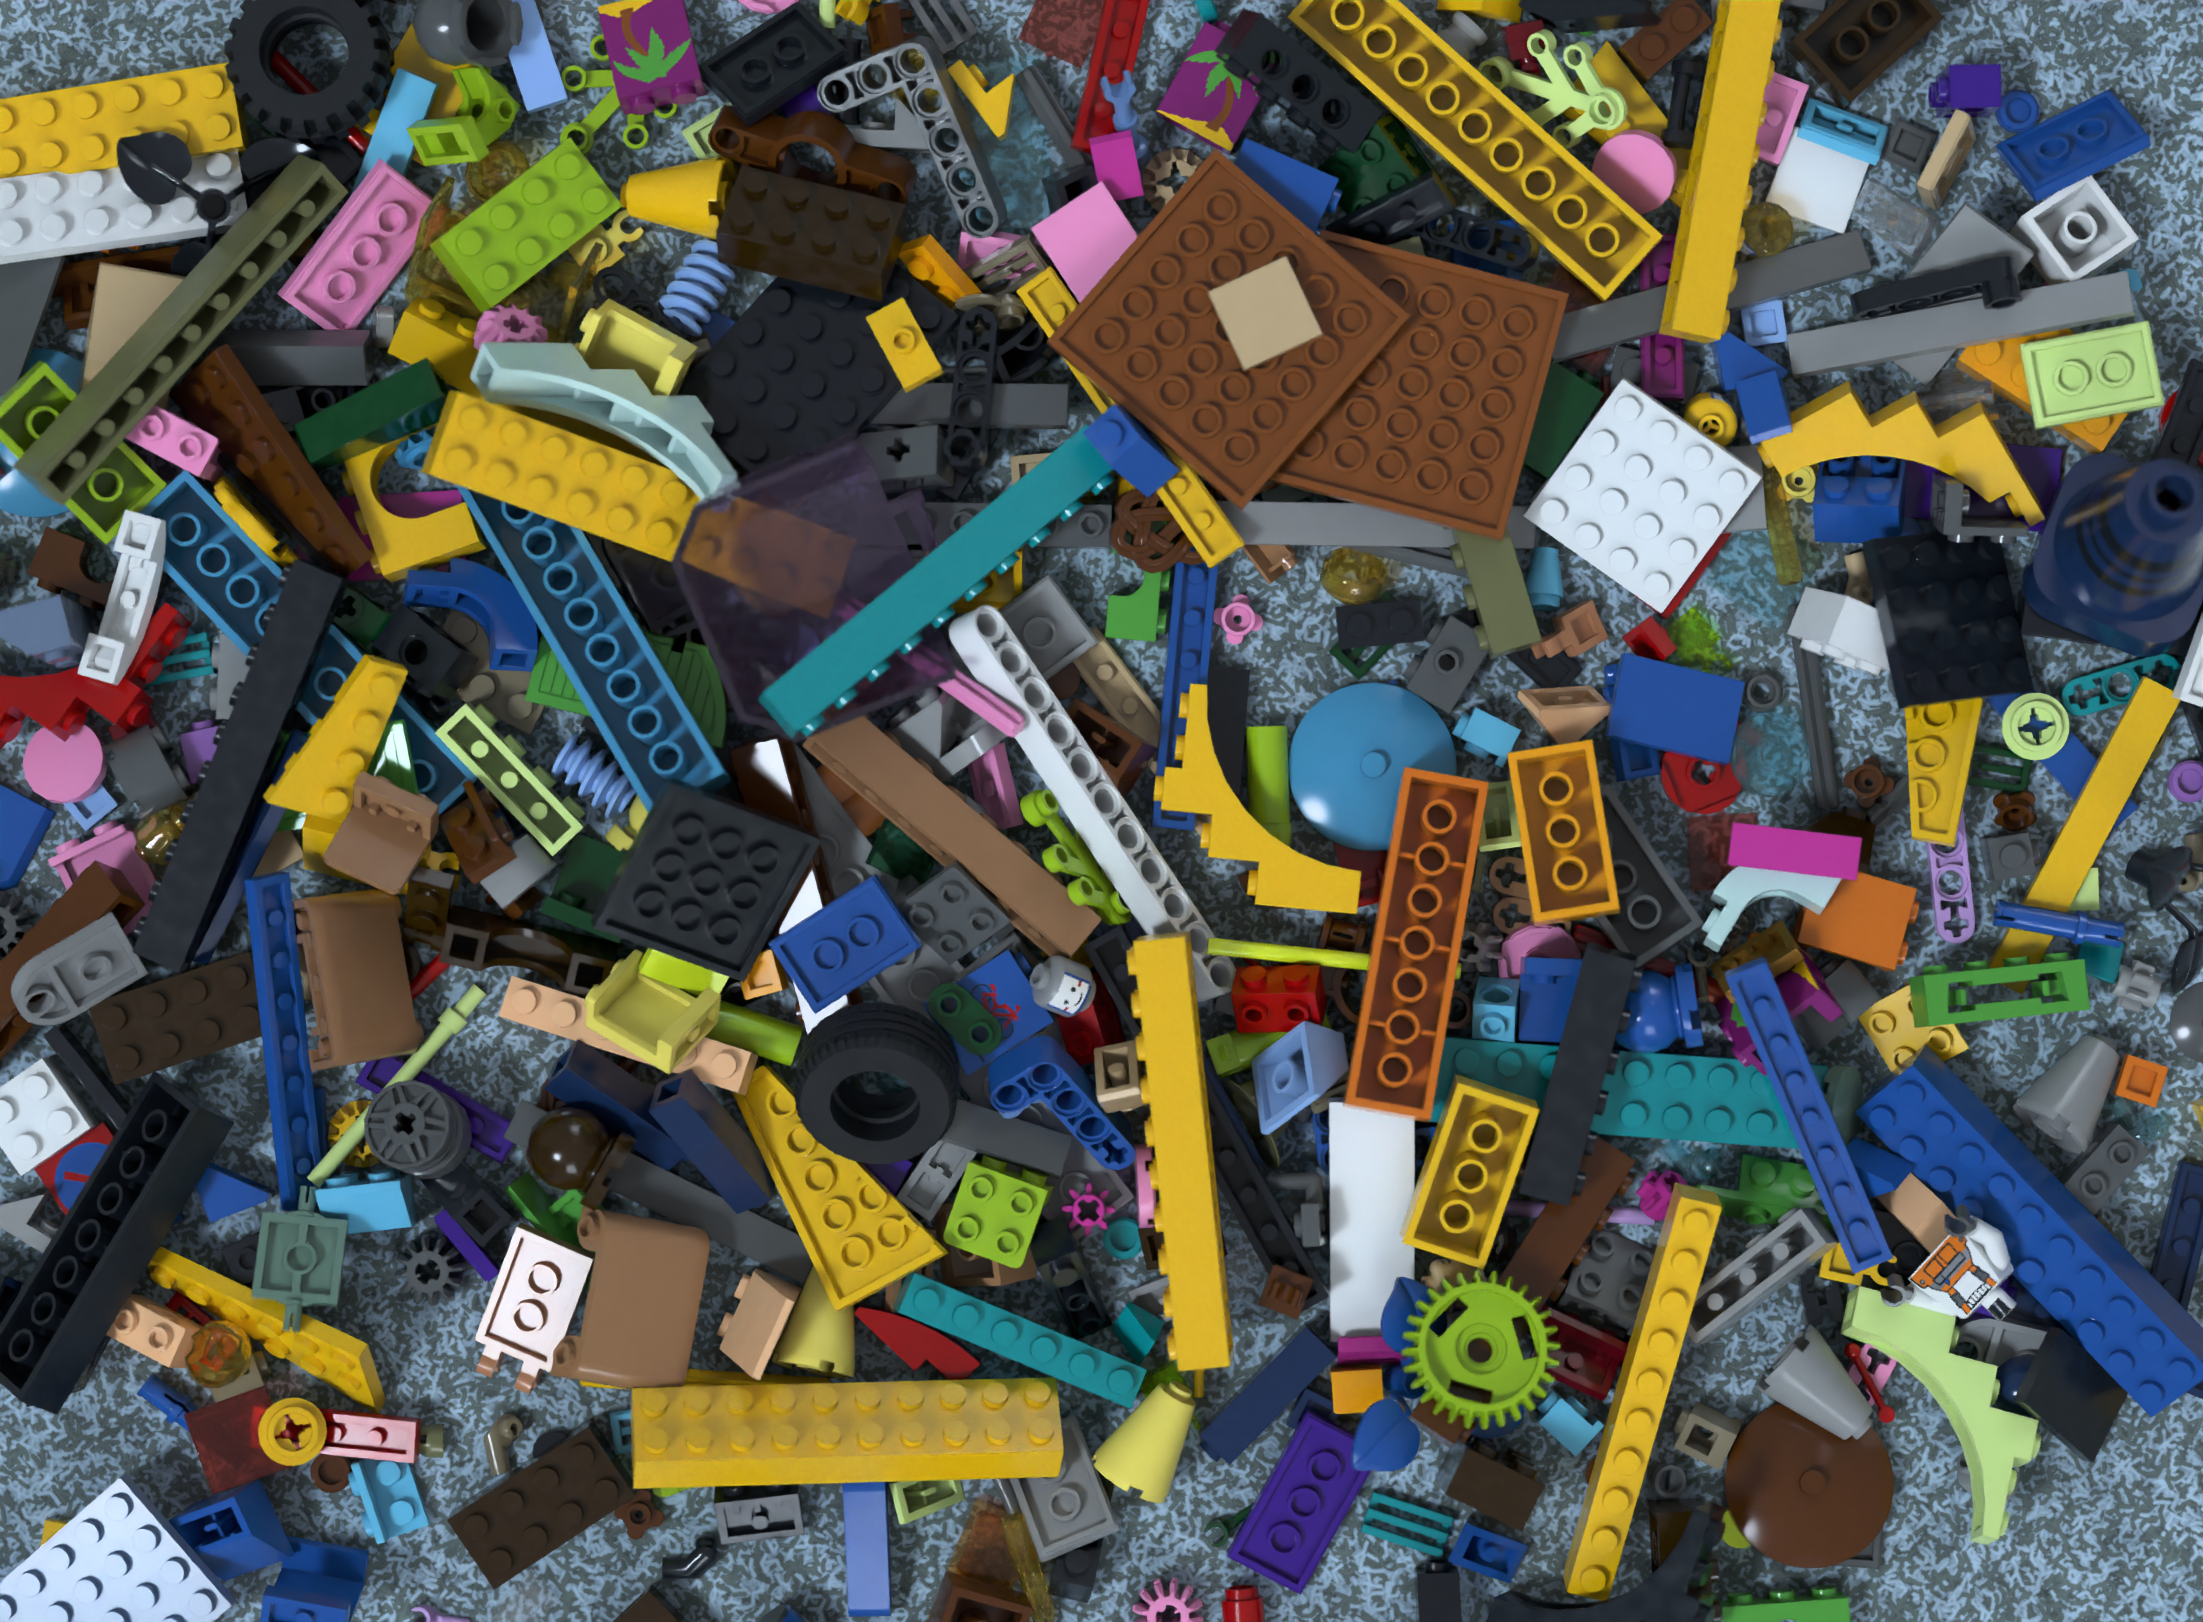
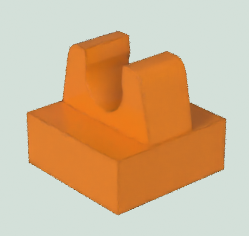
[2112,1054,2169,1108]

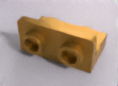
[1709,920,1805,1004]

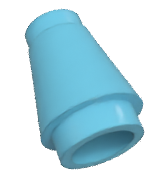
[1525,547,1564,611]

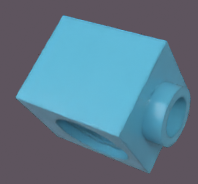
[1472,976,1520,1042]

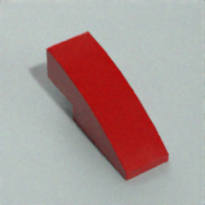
[854,1303,981,1380]

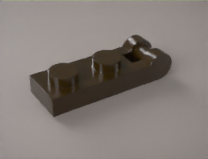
[402,866,454,952]

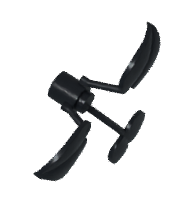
[117,132,318,277]
[2125,846,2203,997]

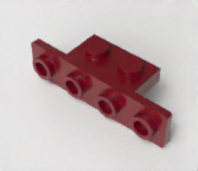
[1529,1305,1629,1401]

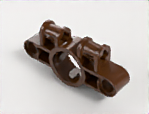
[708,105,917,204]
[1271,912,1473,1029]

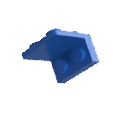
[1518,956,1583,1043]

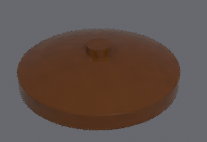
[1723,1403,1894,1568]

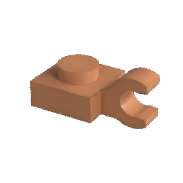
[1531,600,1608,659]

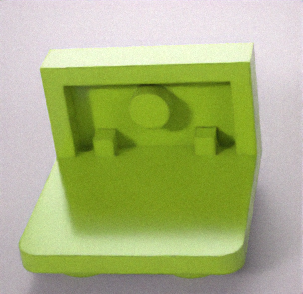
[943,1155,1055,1268]

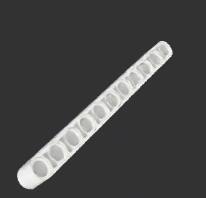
[949,605,1236,1002]

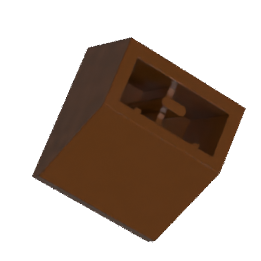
[1066,698,1157,800]

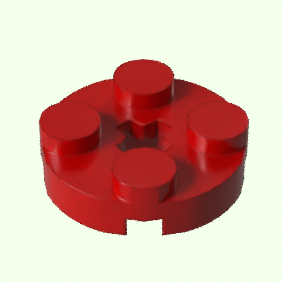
[1660,742,1746,814]

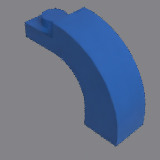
[403,558,538,672]

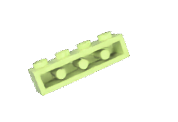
[435,702,586,856]

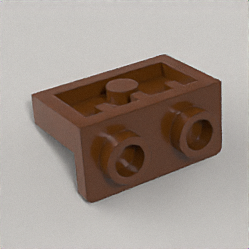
[438,779,517,885]

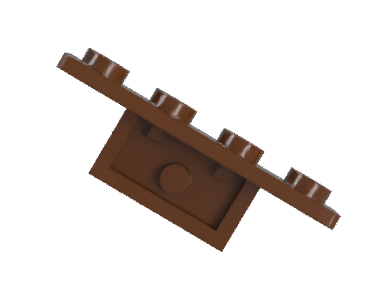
[51,246,181,331]

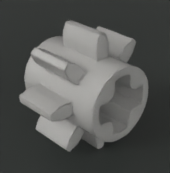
[1458,922,1503,972]
[2110,959,2162,1013]

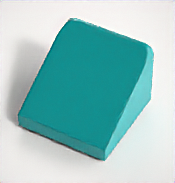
[2073,941,2124,984]
[1111,1301,1165,1364]

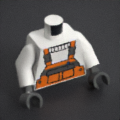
[1880,1204,2017,1322]

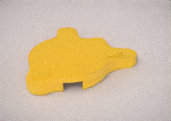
[213,475,300,568]

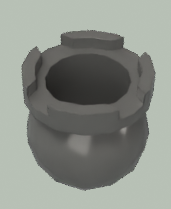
[413,0,523,67]

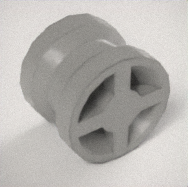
[1437,11,1488,62]

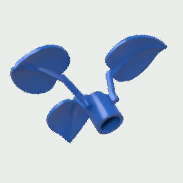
[1351,1277,1524,1472]

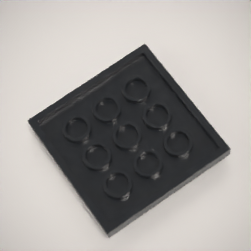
[1862,532,2034,710]
[591,776,822,982]

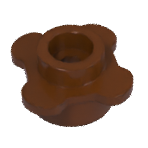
[1843,758,1894,808]
[1993,791,2037,832]
[614,1489,664,1539]

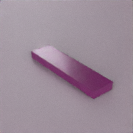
[1639,233,1685,401]

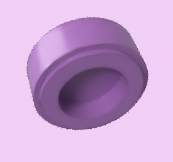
[2167,760,2203,802]

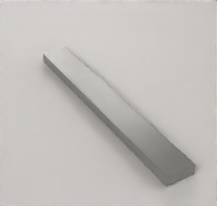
[1787,271,2135,379]
[1216,501,1535,549]

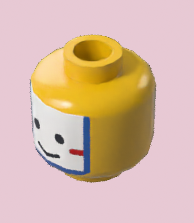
[1681,392,1738,447]

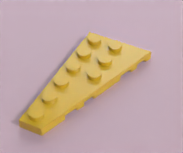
[731,1065,949,1311]
[148,1246,386,1414]

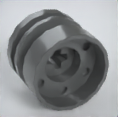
[364,1080,472,1179]

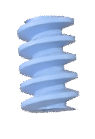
[658,240,739,337]
[550,730,637,819]

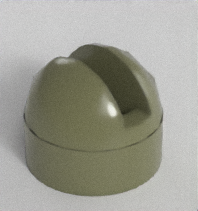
[419,1424,444,1458]

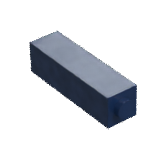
[544,1039,689,1172]
[648,1069,775,1214]
[1199,1322,1336,1465]

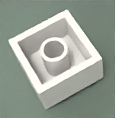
[2009,175,2139,285]
[1787,587,1890,676]
[0,1055,100,1176]

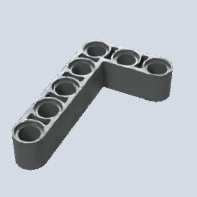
[817,36,1007,239]

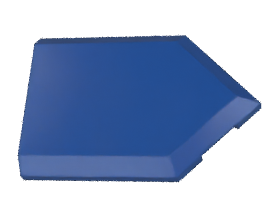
[0,783,56,891]

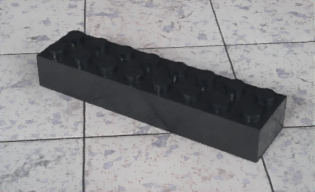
[0,1071,235,1414]

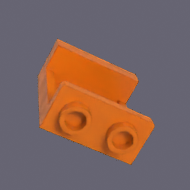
[1792,872,1920,972]

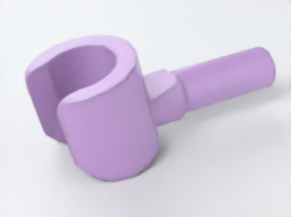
[411,1604,470,1622]

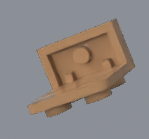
[324,771,439,895]

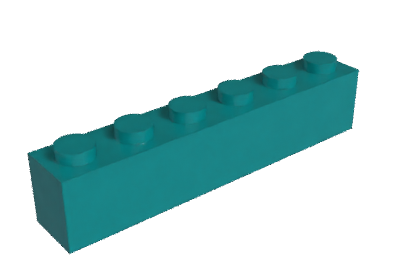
[893,1271,1147,1409]

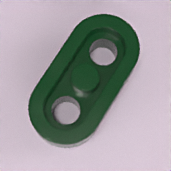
[928,982,1003,1055]

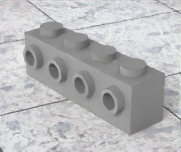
[1686,1207,1840,1344]

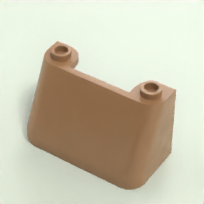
[293,888,423,1071]
[550,1206,710,1390]

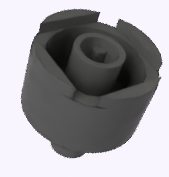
[102,723,194,821]

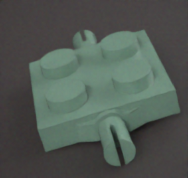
[251,1186,349,1333]

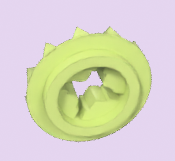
[2001,693,2070,760]

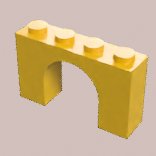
[341,423,487,583]

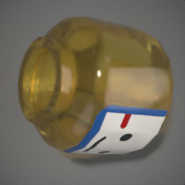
[1740,202,1794,259]

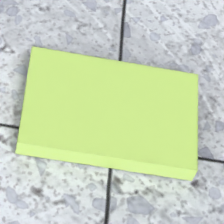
[2019,321,2164,430]

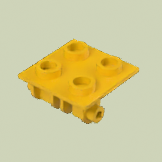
[1858,981,1970,1072]

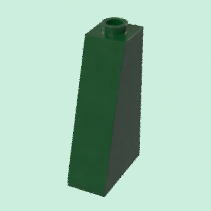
[293,358,449,472]

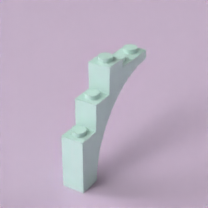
[470,342,737,509]

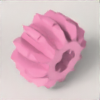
[474,302,548,351]
[1132,1577,1203,1622]

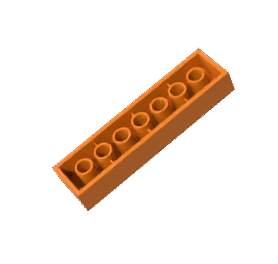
[1343,767,1489,1122]

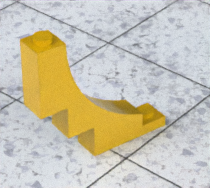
[1757,380,2045,527]

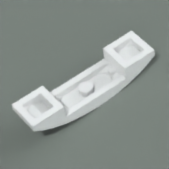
[77,510,166,685]

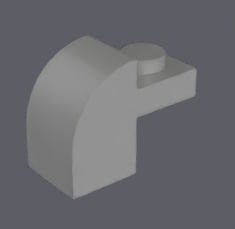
[480,833,558,909]

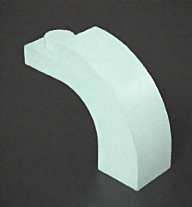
[1702,866,1841,952]

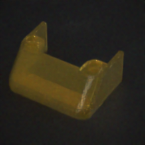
[404,176,604,343]

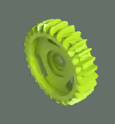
[1401,1270,1561,1430]

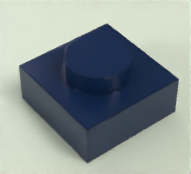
[1286,1386,1339,1429]

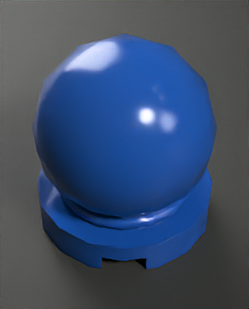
[1615,962,1704,1054]

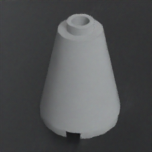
[2012,1034,2120,1154]
[1754,1324,1874,1440]

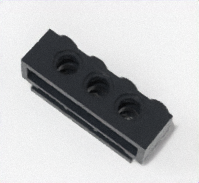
[1215,9,1383,154]

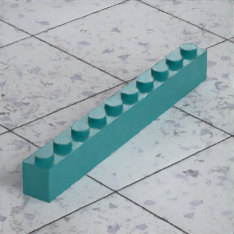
[758,425,1115,739]

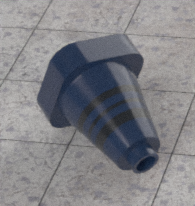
[2022,453,2203,657]

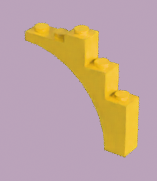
[1153,684,1361,914]

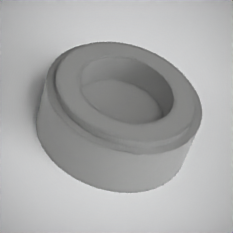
[372,305,394,348]

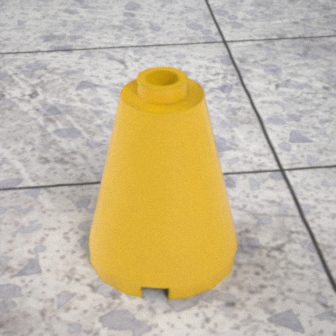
[620,156,739,240]

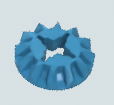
[394,426,437,469]

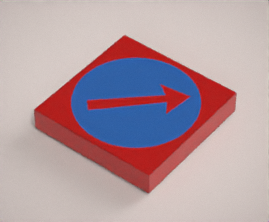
[34,1121,115,1215]

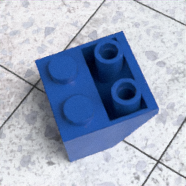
[1813,455,1907,543]
[169,1478,295,1581]

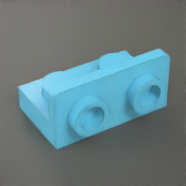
[348,1458,430,1544]

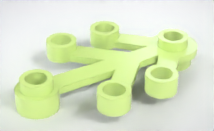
[1477,29,1627,149]

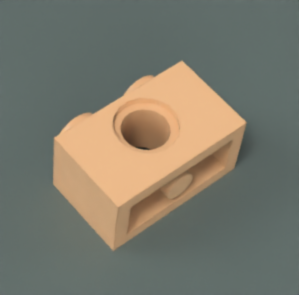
[106,1294,210,1368]

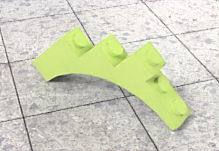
[1840,1286,2041,1545]

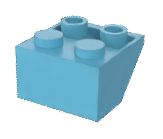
[315,1167,417,1234]

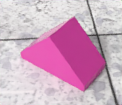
[1089,130,1144,201]

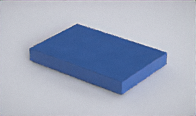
[1996,89,2151,202]
[1604,653,1745,765]
[768,873,923,1014]

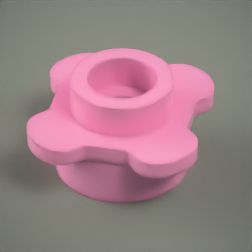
[1213,594,1263,645]

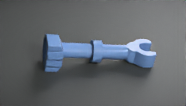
[1100,70,1150,168]

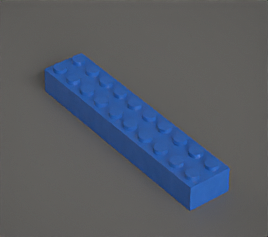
[1855,1044,2203,1418]

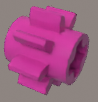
[1636,1169,1688,1222]
[1062,1181,1115,1236]

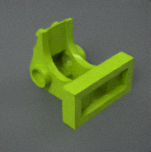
[407,66,520,166]

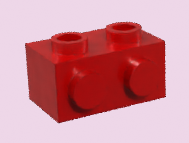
[1231,964,1327,1033]

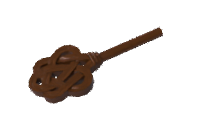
[1109,480,1282,574]

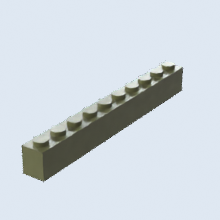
[13,154,348,506]
[1387,236,1542,659]

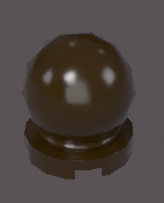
[527,1106,636,1211]

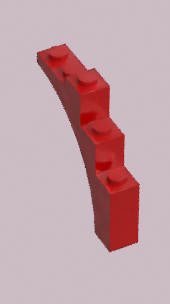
[0,602,191,750]

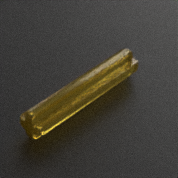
[1762,465,1803,586]
[1001,1512,1056,1622]

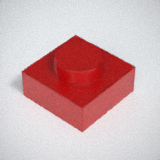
[1621,616,1677,661]

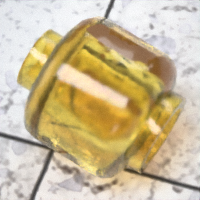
[134,804,185,866]

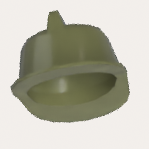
[1223,1078,1290,1170]

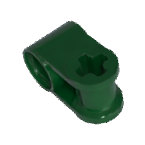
[333,583,392,657]

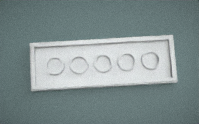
[1329,1097,1415,1342]

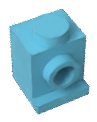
[1451,707,1521,768]
[1535,1389,1604,1457]

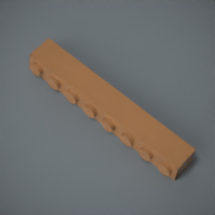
[802,703,1102,959]

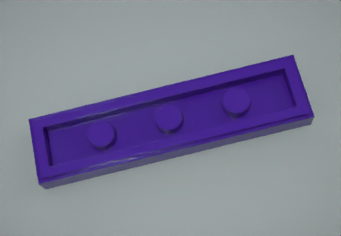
[355,1057,515,1164]

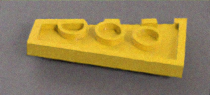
[1561,41,1691,210]
[263,654,408,823]
[1905,698,1984,847]

